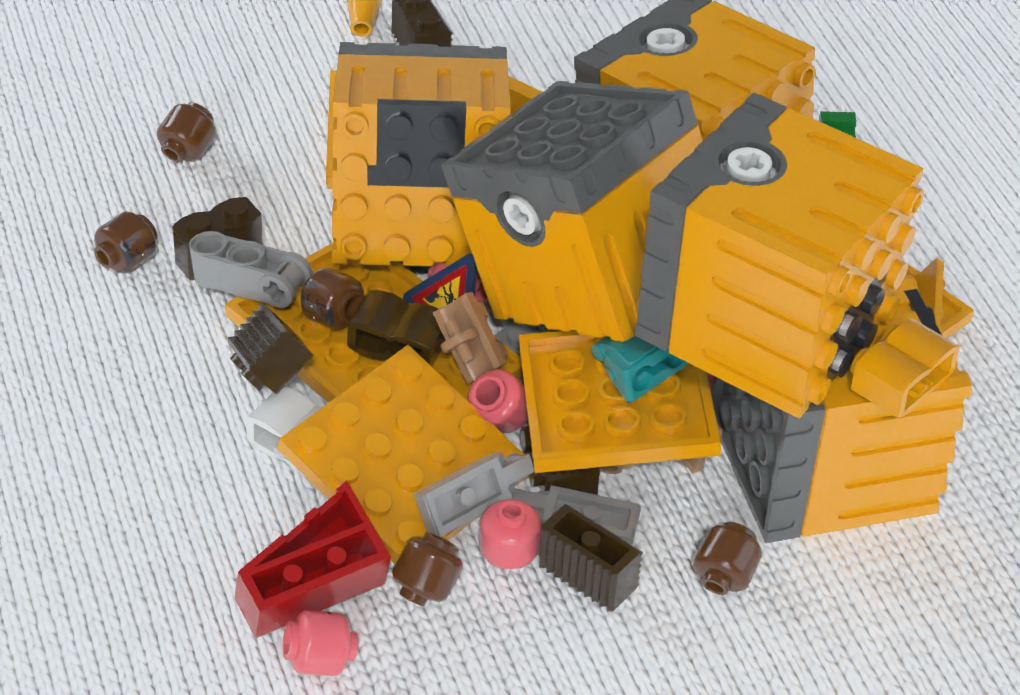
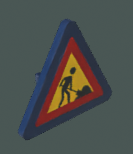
[403,253,478,309]

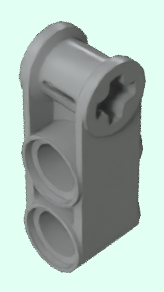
[189,231,313,308]

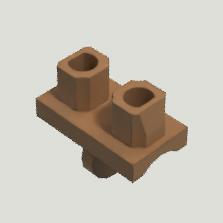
[433,292,508,384]

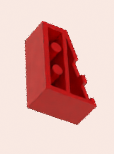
[234,480,391,638]

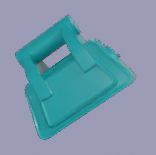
[591,335,690,402]

